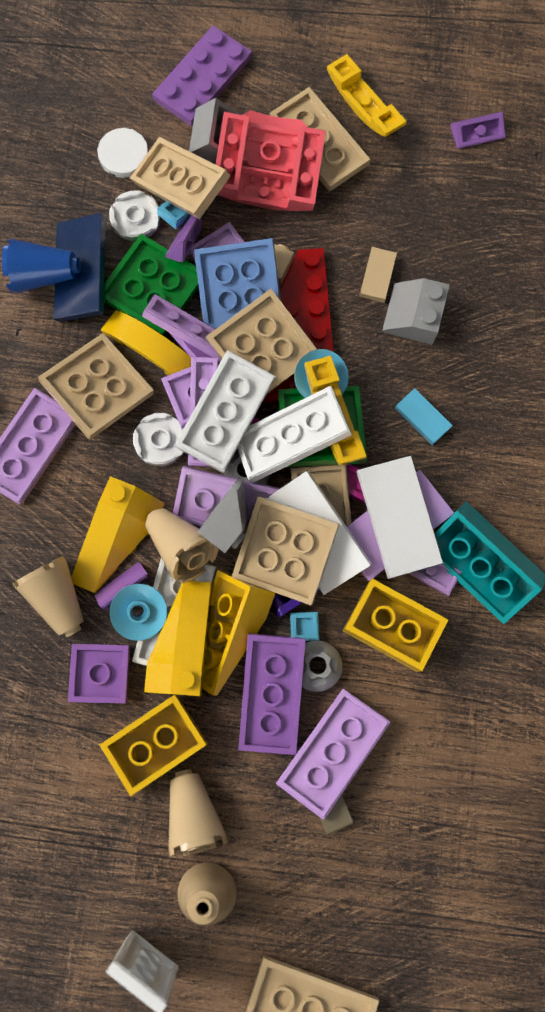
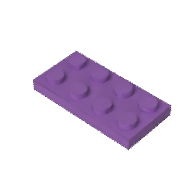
[152,26,252,127]
[238,633,306,755]

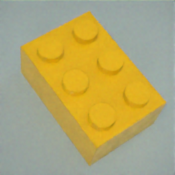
[343,579,448,672]
[99,695,208,796]

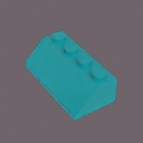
[434,501,545,624]

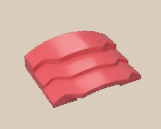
[215,110,326,211]

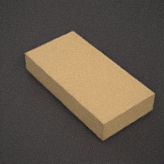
[359,247,397,303]

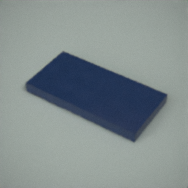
[54,213,106,322]

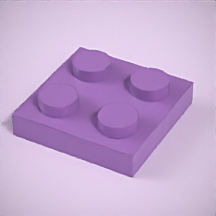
[68,644,130,704]

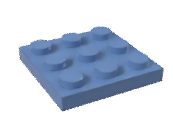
[194,238,281,329]

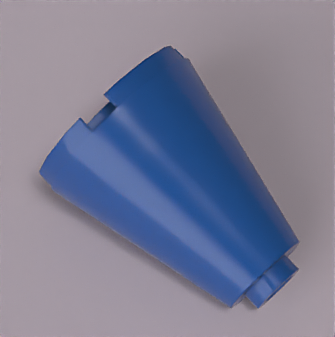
[1,239,81,293]

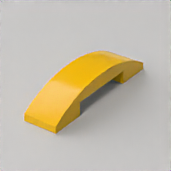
[327,54,406,137]
[101,310,191,376]
[304,356,367,466]

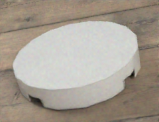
[97,128,148,178]
[109,191,161,241]
[133,413,184,466]

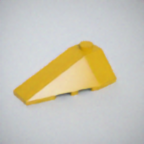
[71,476,165,594]
[203,570,275,696]
[144,581,211,696]

